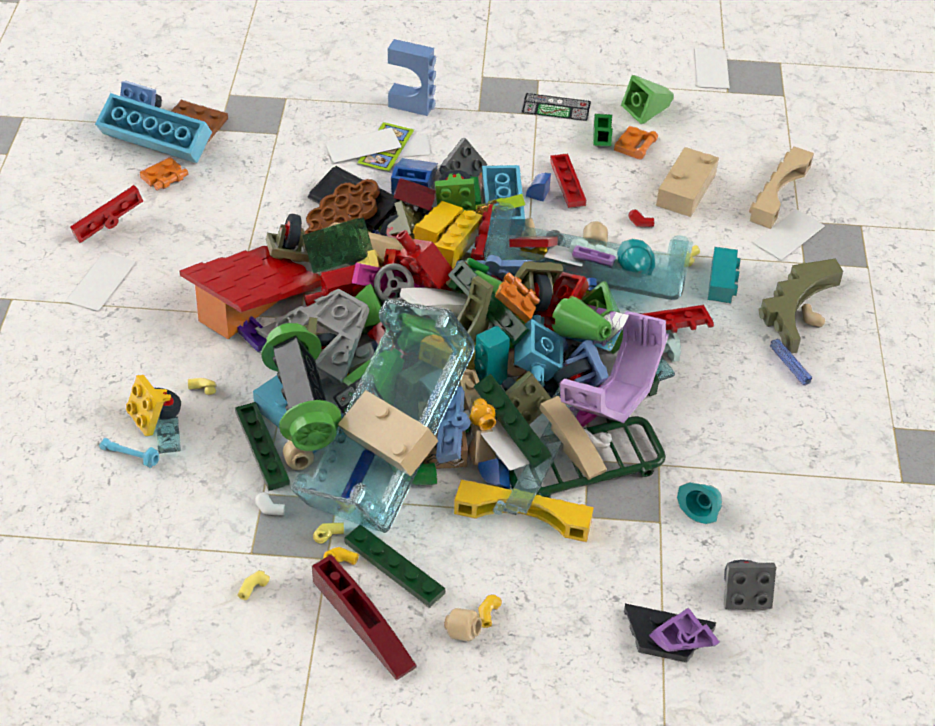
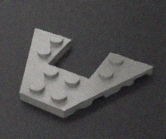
[255,289,370,385]

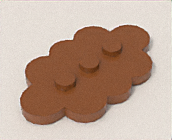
[304,179,380,248]

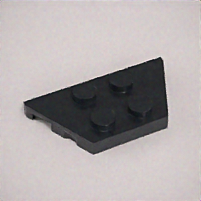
[624,603,716,663]

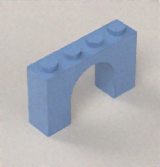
[388,39,436,116]

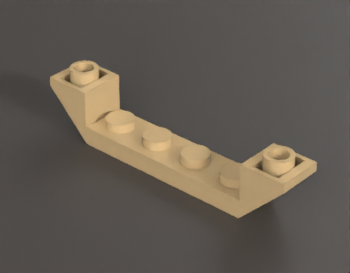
[447,369,496,465]

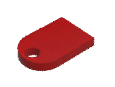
[509,236,558,247]

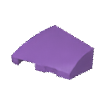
[649,607,720,652]

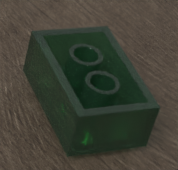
[302,218,373,273]

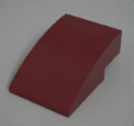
[393,178,436,211]

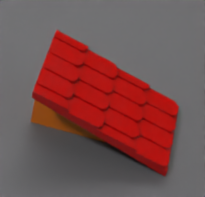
[179,246,321,339]

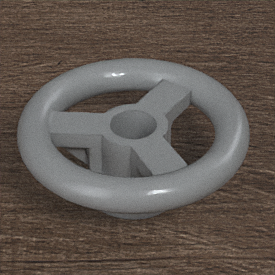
[374,263,414,304]

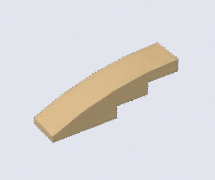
[540,396,607,480]

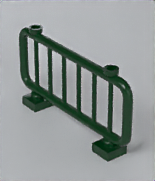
[509,416,666,498]

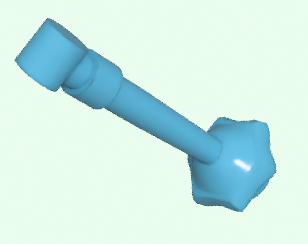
[99,438,159,468]

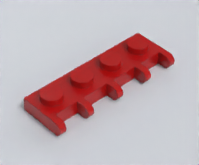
[642,305,714,333]

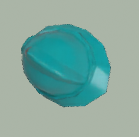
[617,239,656,278]
[677,482,722,524]

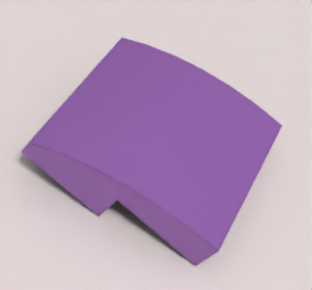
[572,245,616,268]

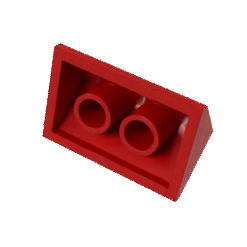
[537,272,589,332]

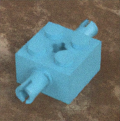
[514,315,563,387]

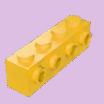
[435,210,483,269]

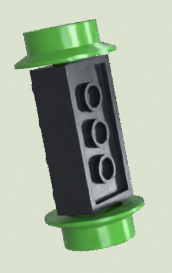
[261,323,341,451]

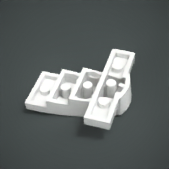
[400,288,493,330]

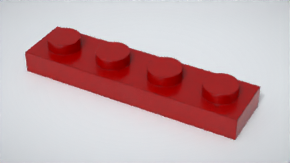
[550,153,587,208]

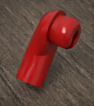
[628,209,654,227]

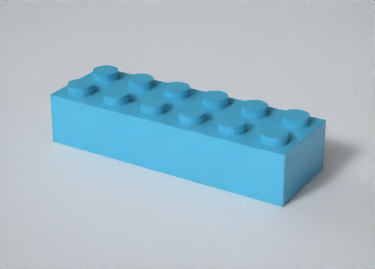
[95,93,212,163]

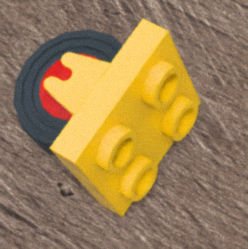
[126,375,181,436]

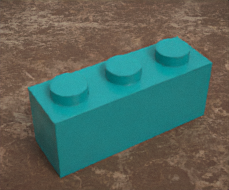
[707,246,741,303]
[474,325,510,385]

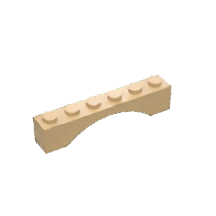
[749,146,814,229]

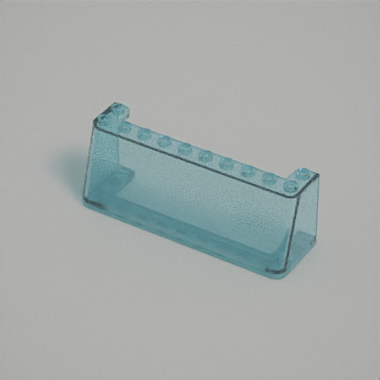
[484,202,693,300]
[290,299,474,533]

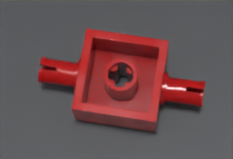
[396,230,453,291]
[304,265,374,307]

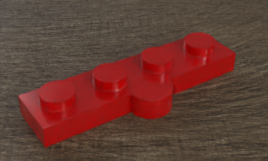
[70,185,144,243]
[471,204,497,260]

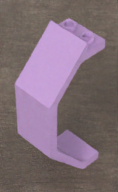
[560,311,669,423]

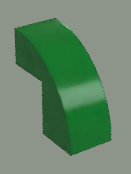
[593,114,613,147]

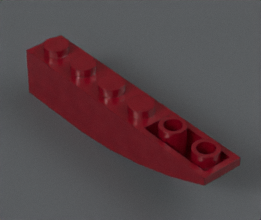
[312,554,416,681]

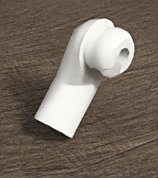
[584,429,612,448]
[255,492,285,516]

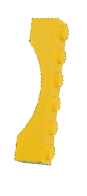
[454,480,594,542]

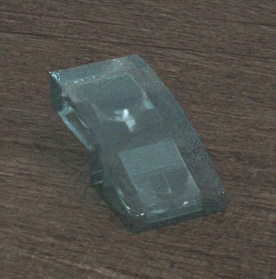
[156,416,181,454]

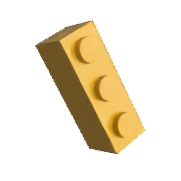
[413,201,463,244]

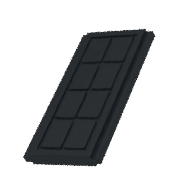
[307,166,400,233]

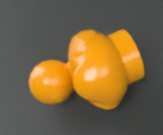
[469,398,496,431]

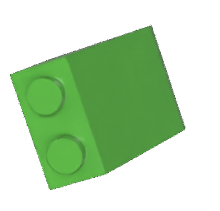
[581,281,623,354]

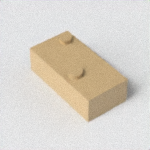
[656,147,719,217]
[338,390,438,476]

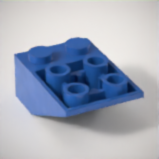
[391,158,438,195]

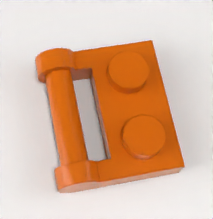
[614,126,658,159]

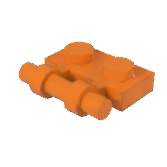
[140,157,189,190]
[495,273,540,323]

